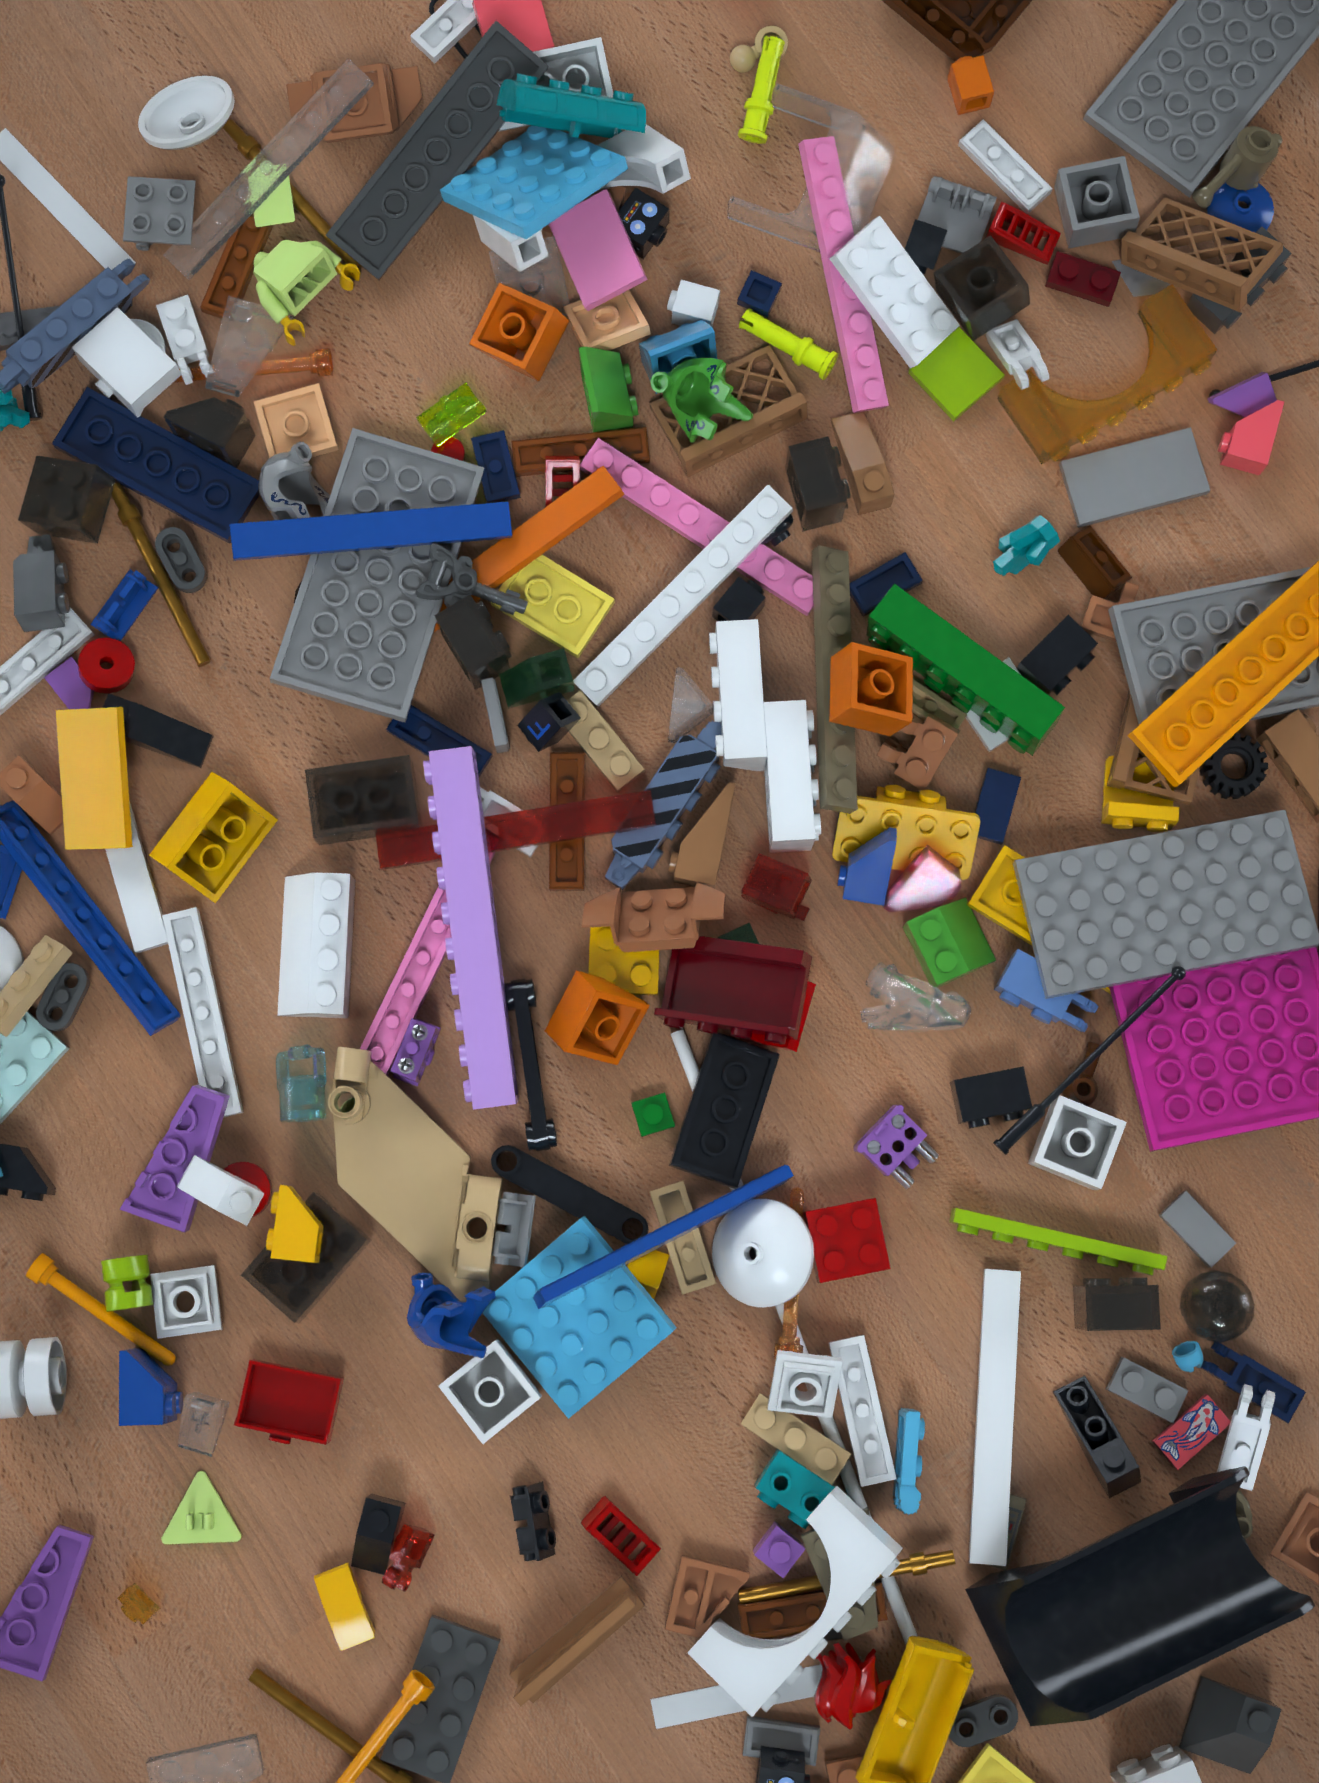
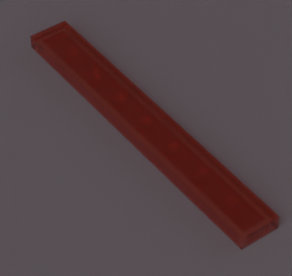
[376,790,656,870]

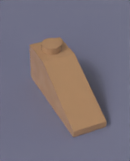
[831,412,895,515]
[1256,709,1319,823]
[668,782,736,889]

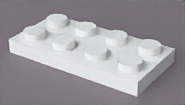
[829,216,960,368]

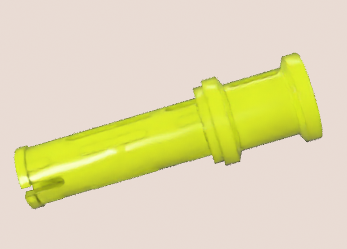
[738,36,785,144]
[739,308,839,380]

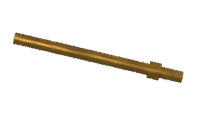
[222,119,362,269]
[108,483,211,667]
[738,1550,956,1604]
[248,1668,413,1783]

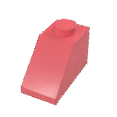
[1218,400,1284,475]

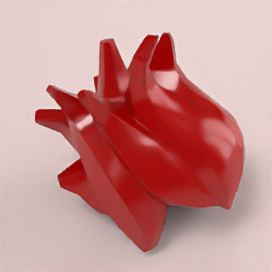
[814,1642,893,1730]

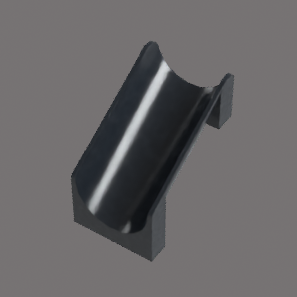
[965,1466,1315,1726]

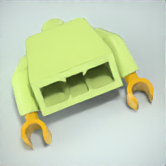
[253,240,360,346]

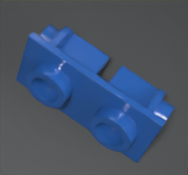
[90,569,158,641]

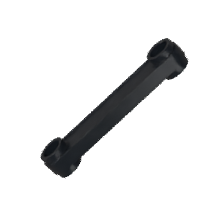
[504,978,557,1151]
[491,1145,649,1244]

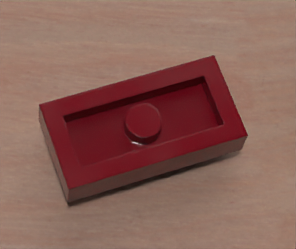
[1045,251,1121,307]

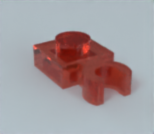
[382,1524,435,1592]

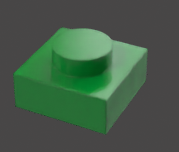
[631,1093,675,1137]

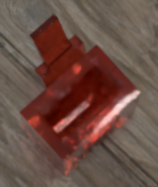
[741,853,812,921]

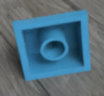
[639,320,717,394]

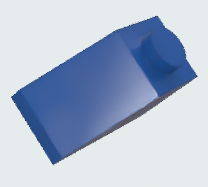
[837,827,897,906]

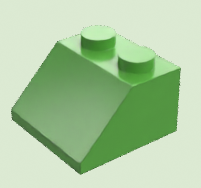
[579,346,638,432]
[902,898,996,990]

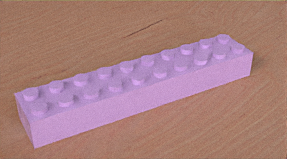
[423,746,519,1110]

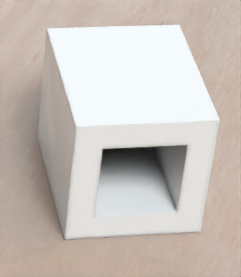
[667,280,720,326]

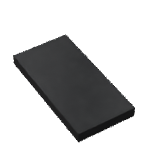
[669,1033,780,1189]

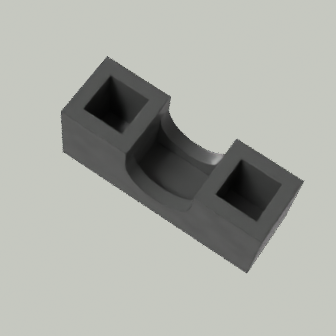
[1185,227,1292,334]

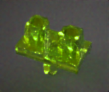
[416,382,487,447]

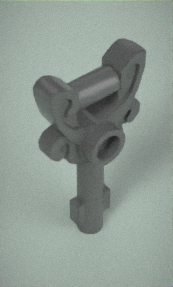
[415,543,528,615]

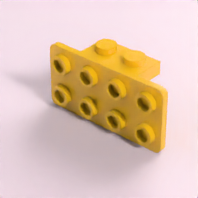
[832,785,980,880]

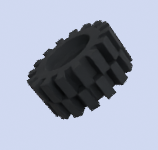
[1199,733,1268,799]

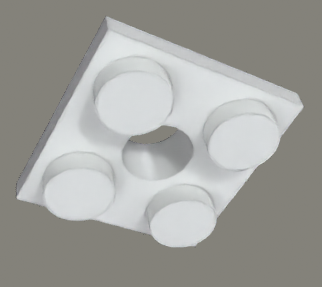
[150,1265,223,1339]
[768,1350,843,1418]

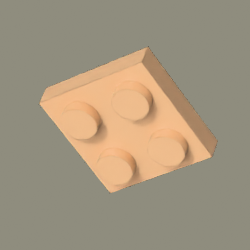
[563,290,651,351]
[254,383,339,458]

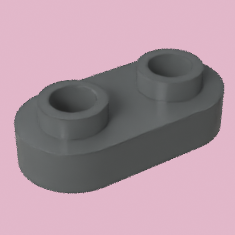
[155,527,207,593]
[36,963,90,1031]
[949,1694,1018,1747]

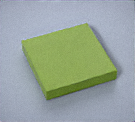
[908,327,1005,422]

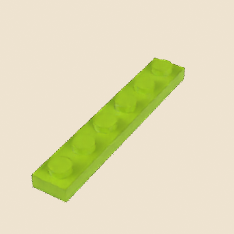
[949,1208,1168,1276]

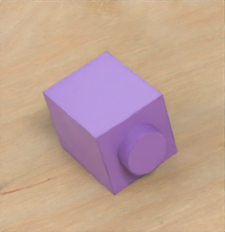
[753,1521,806,1578]

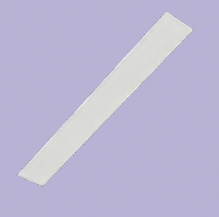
[0,128,136,270]
[650,1656,861,1729]

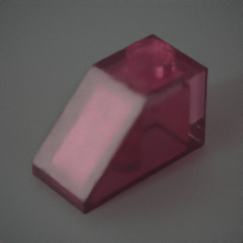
[884,845,962,912]

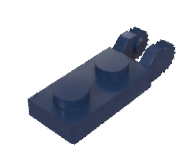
[1200,1341,1306,1424]

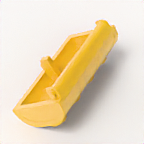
[855,1636,975,1783]

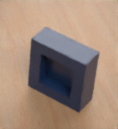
[737,270,782,318]

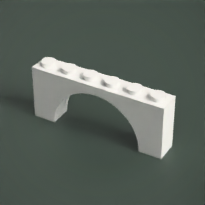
[473,124,691,272]
[688,1486,903,1717]

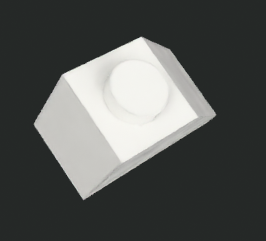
[177,1155,265,1226]

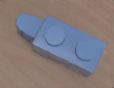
[994,949,1099,1032]

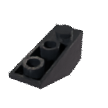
[1053,1376,1141,1499]

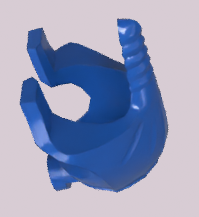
[407,1273,496,1358]

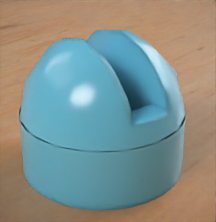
[1172,1341,1204,1373]

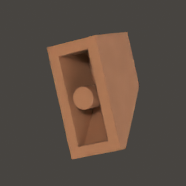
[0,755,63,835]

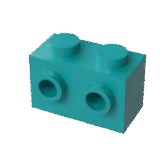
[754,1449,836,1529]

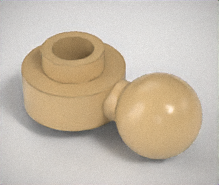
[730,26,788,73]

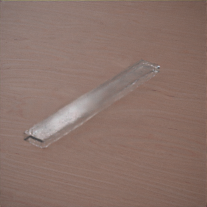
[163,58,374,280]

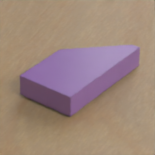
[1207,372,1277,418]
[44,656,94,709]

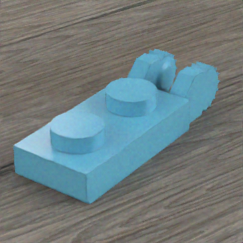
[893,1408,925,1515]

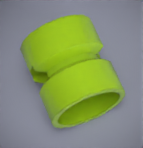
[101,1255,153,1312]

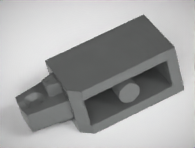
[13,534,70,632]

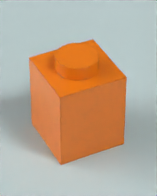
[947,55,994,115]

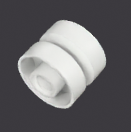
[0,1337,67,1419]

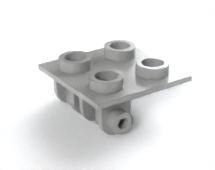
[123,176,196,251]
[918,176,997,258]

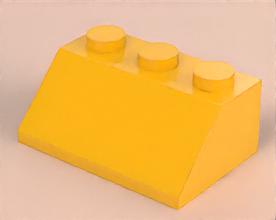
[149,772,278,904]

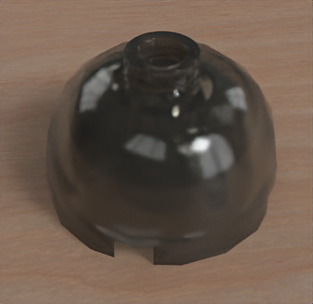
[1180,1270,1255,1343]

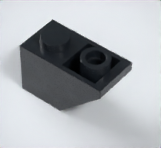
[0,1144,56,1201]

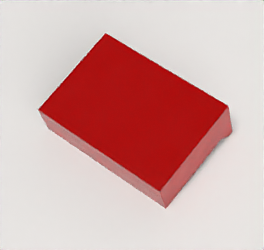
[234,1359,344,1445]

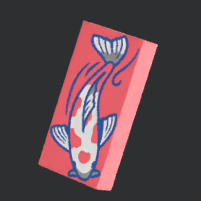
[1152,1394,1231,1470]

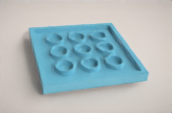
[440,125,628,239]
[483,1215,677,1419]

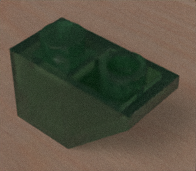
[499,648,575,709]

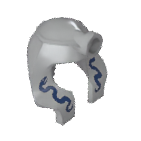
[258,442,330,520]

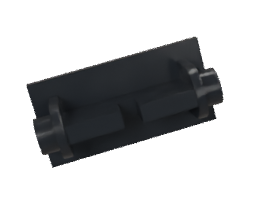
[510,1481,556,1561]

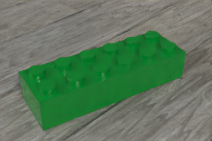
[866,583,1065,756]

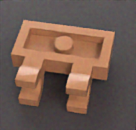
[877,713,960,790]

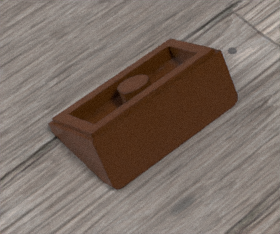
[1058,525,1132,599]

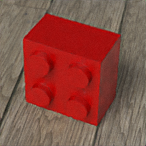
[803,1198,891,1283]

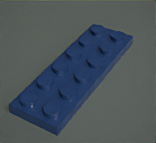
[52,387,260,544]

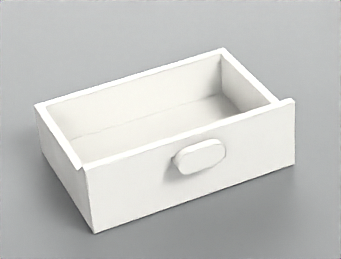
[72,307,182,418]

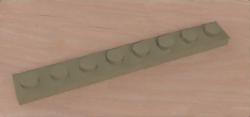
[812,545,858,814]

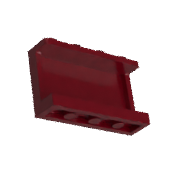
[654,936,812,1044]

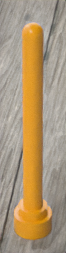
[25,1253,176,1366]
[336,1670,435,1783]

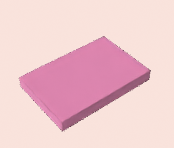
[549,189,648,311]

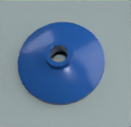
[1206,183,1274,242]

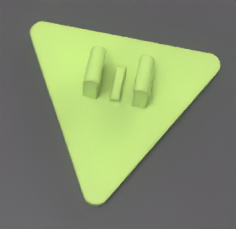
[161,1471,242,1544]

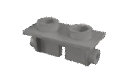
[492,1192,536,1267]

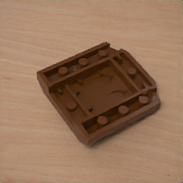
[882,0,1032,61]

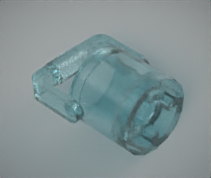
[276,1044,327,1122]

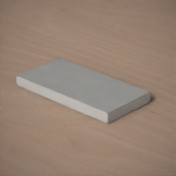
[1059,427,1211,528]

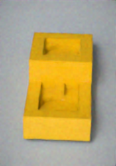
[314,1563,375,1651]

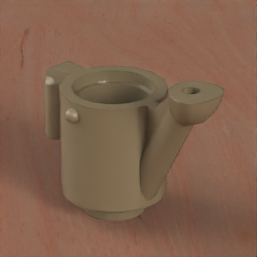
[1192,126,1283,208]

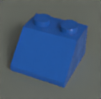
[119,1348,183,1426]

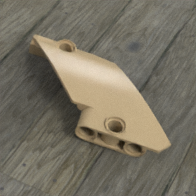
[328,1047,503,1302]

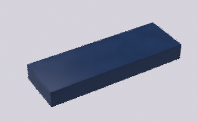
[386,705,493,777]

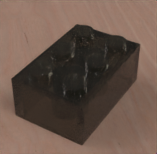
[305,755,422,845]
[241,1192,372,1323]

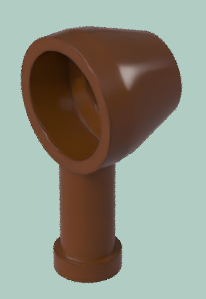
[1062,1042,1104,1106]

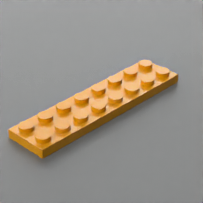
[1127,560,1319,788]

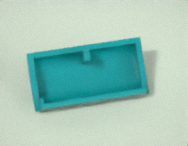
[496,73,646,138]

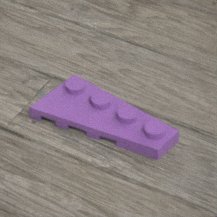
[120,1085,230,1233]
[0,1525,94,1681]

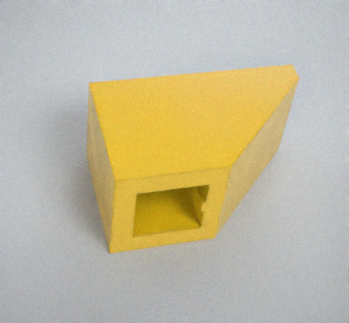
[266,1185,324,1263]

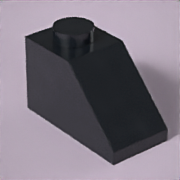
[351,1494,406,1575]

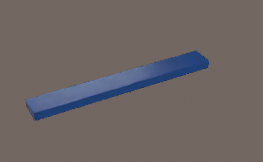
[230,502,512,561]
[0,800,181,1036]
[533,1165,794,1309]

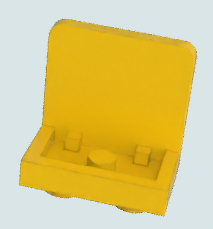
[1101,755,1180,832]

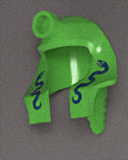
[651,358,753,443]

